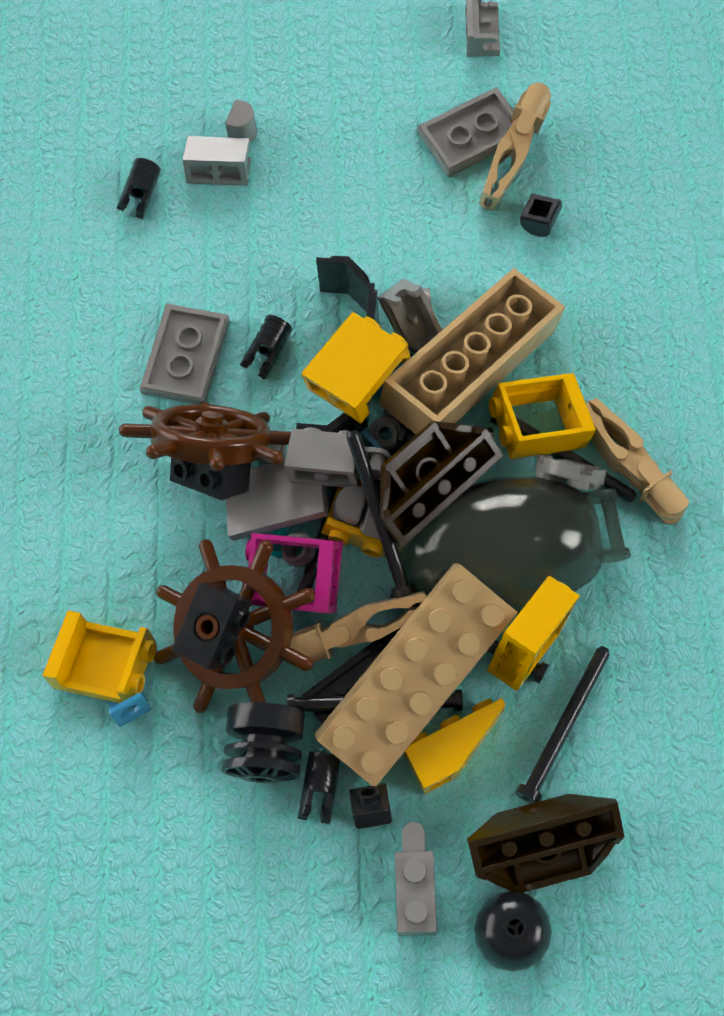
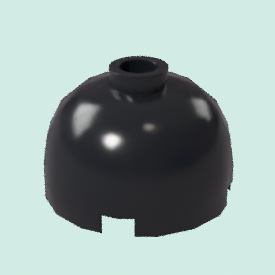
[474,891,552,971]

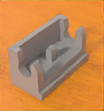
[465,0,500,57]
[183,136,251,186]
[377,279,442,353]

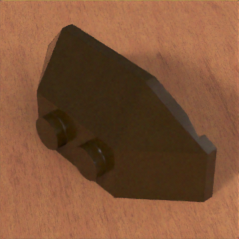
[380,421,504,547]
[467,794,625,893]

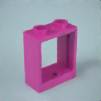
[242,533,343,613]

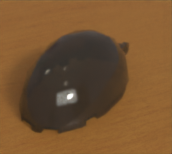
[388,476,631,614]

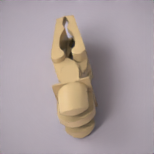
[479,82,551,211]
[586,398,689,525]
[290,591,428,663]

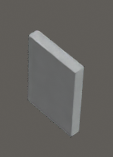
[417,87,514,177]
[140,303,230,404]
[226,459,329,541]

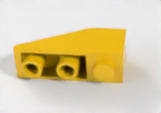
[404,698,505,795]

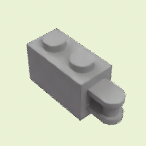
[284,427,390,488]
[395,822,437,936]

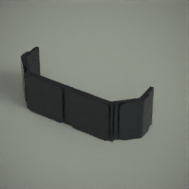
[296,256,379,434]

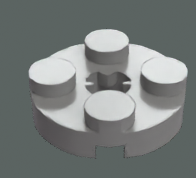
[535,454,607,490]

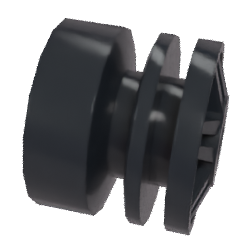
[222,702,305,783]

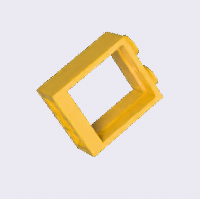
[489,373,596,459]
[487,576,580,691]

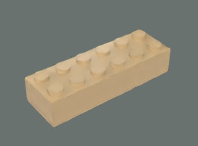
[379,268,565,435]
[314,563,518,787]

